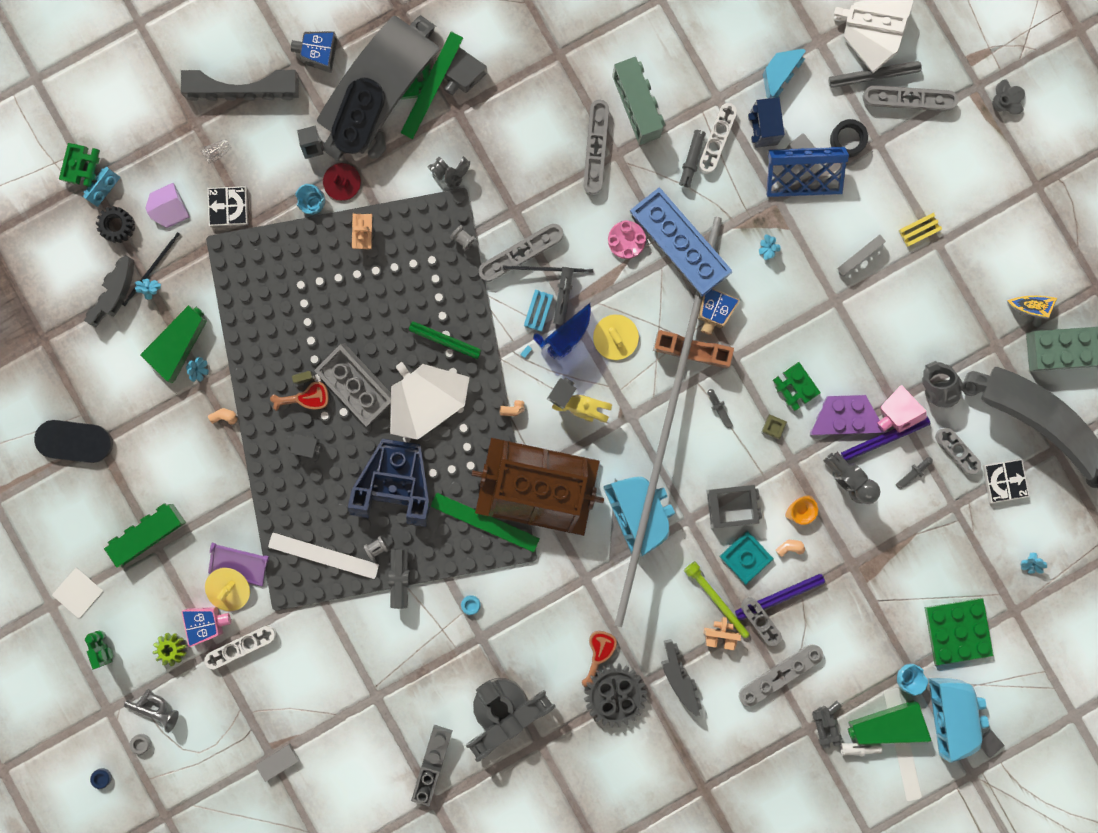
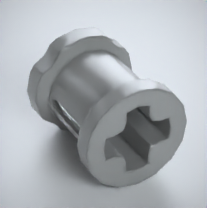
[450,225,476,251]
[364,536,389,560]

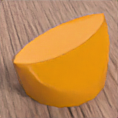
[785,495,818,525]

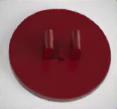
[323,163,361,201]

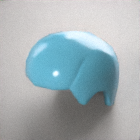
[295,184,325,215]
[897,663,928,696]

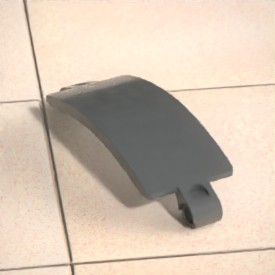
[317,15,439,161]
[962,367,1098,488]

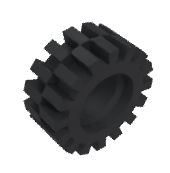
[96,206,135,243]

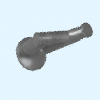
[124,689,179,733]

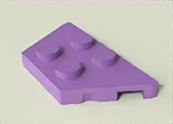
[810,395,885,435]

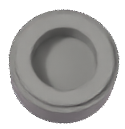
[130,734,151,755]

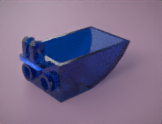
[533,303,591,361]

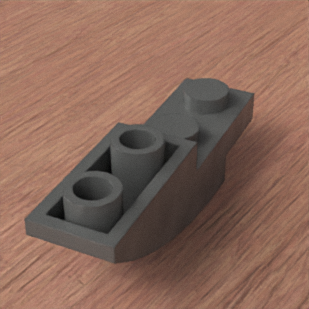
[84,255,134,327]
[661,639,702,716]
[411,725,453,807]

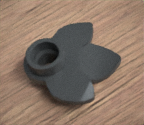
[992,79,1025,115]
[444,156,470,189]

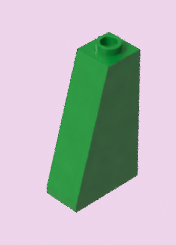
[140,305,207,383]
[847,700,932,744]

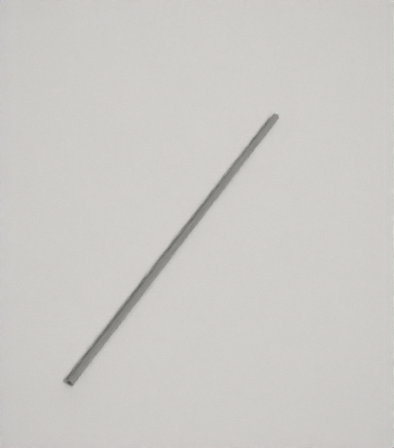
[614,217,722,627]

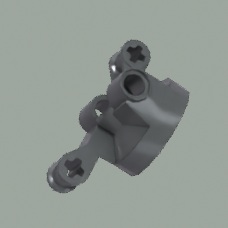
[465,678,556,762]

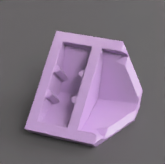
[145,183,190,228]

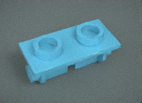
[83,167,121,207]

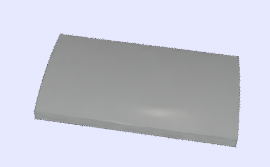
[314,343,391,427]

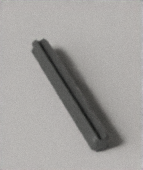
[828,61,922,88]

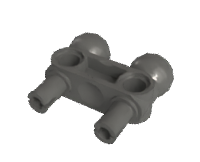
[823,451,881,504]

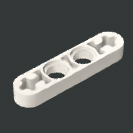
[698,103,737,174]
[204,625,276,669]

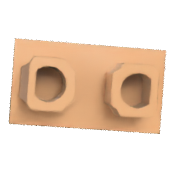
[352,214,373,249]
[703,617,741,650]

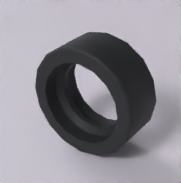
[830,119,868,158]

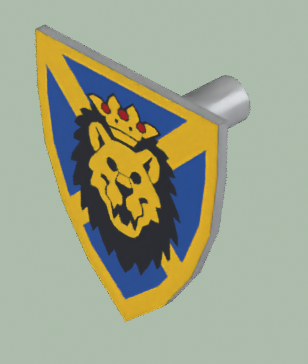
[1007,296,1057,327]

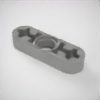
[837,235,886,276]
[935,428,981,474]
[741,597,782,646]

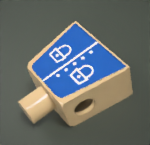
[698,289,740,335]

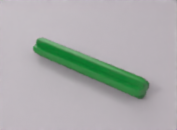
[409,321,481,359]

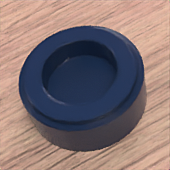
[90,768,112,789]

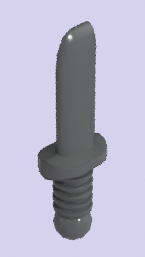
[707,389,733,428]
[895,457,933,488]

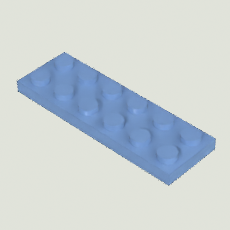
[630,187,732,297]

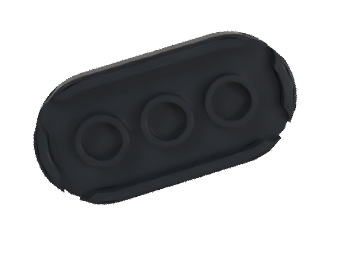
[331,77,385,154]
[34,420,113,463]

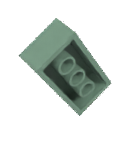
[612,56,665,145]
[1026,327,1098,371]

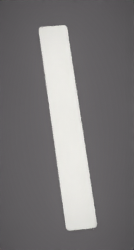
[268,533,379,579]
[884,688,922,801]

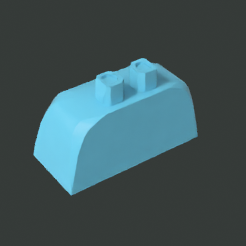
[603,477,675,556]
[928,678,989,763]

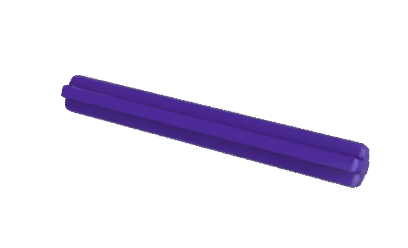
[841,416,931,461]
[735,574,825,620]

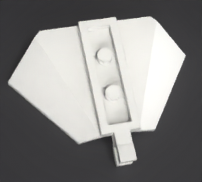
[834,0,913,73]
[390,362,469,440]

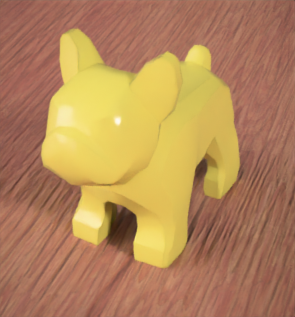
[552,395,612,423]

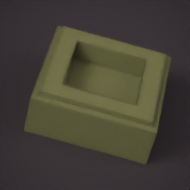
[292,371,315,384]
[761,414,787,439]

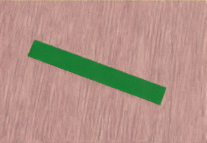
[401,31,463,140]
[431,493,540,552]

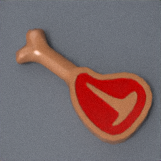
[270,382,329,411]
[582,631,617,687]

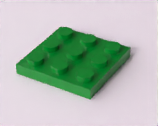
[924,598,994,665]

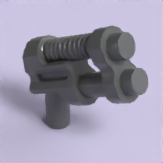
[812,701,842,748]

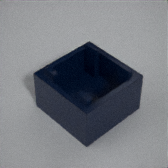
[748,97,785,148]

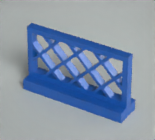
[766,147,849,197]

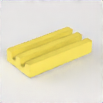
[899,213,942,247]

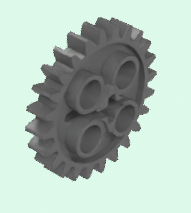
[584,663,647,728]

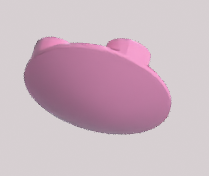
[608,220,646,259]

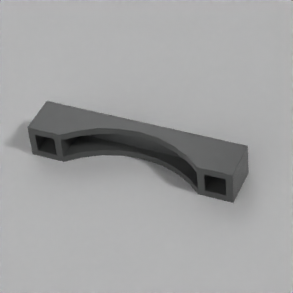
[181,70,299,101]

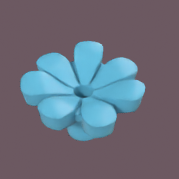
[759,234,781,260]
[135,279,161,300]
[186,357,209,382]
[1020,553,1047,574]

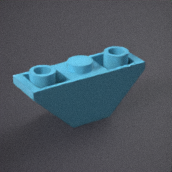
[762,49,806,99]

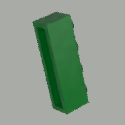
[104,503,186,568]

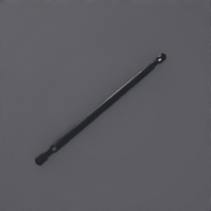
[122,232,180,306]
[502,265,593,273]

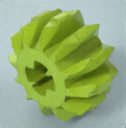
[152,633,187,666]

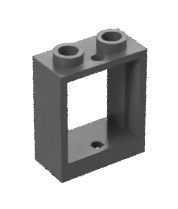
[706,485,762,529]

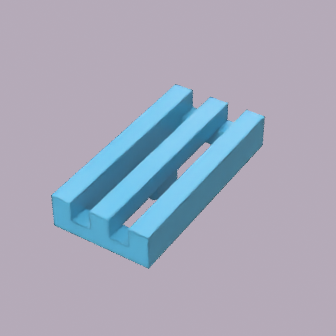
[524,289,553,332]

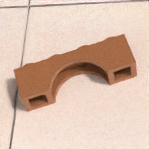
[653,330,734,369]

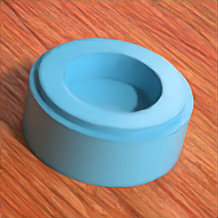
[461,595,481,615]

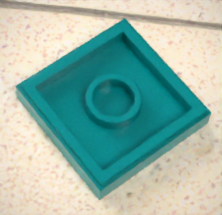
[719,530,774,585]

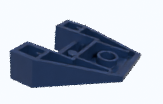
[348,439,430,527]

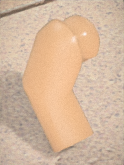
[500,400,525,416]
[208,408,238,425]
[775,539,805,557]

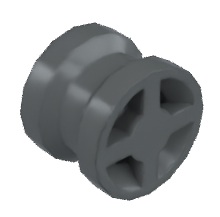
[427,157,449,181]

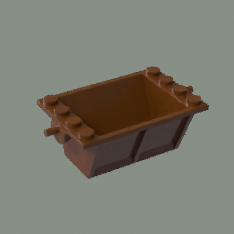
[471,438,604,536]

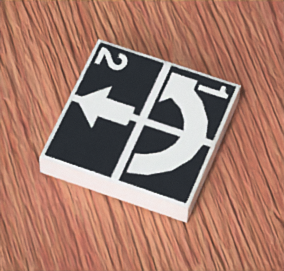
[208,186,248,227]
[983,459,1029,503]

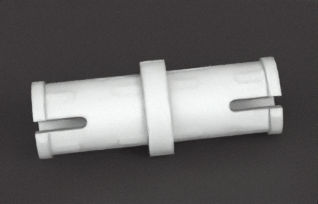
[840,743,882,756]

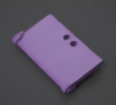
[208,542,269,586]

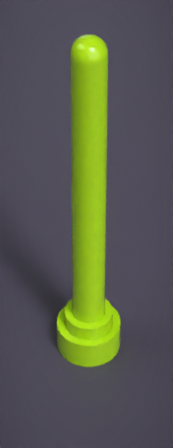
[684,561,749,638]

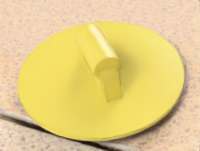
[593,314,639,360]
[205,568,250,611]

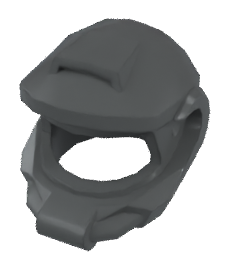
[922,361,964,408]

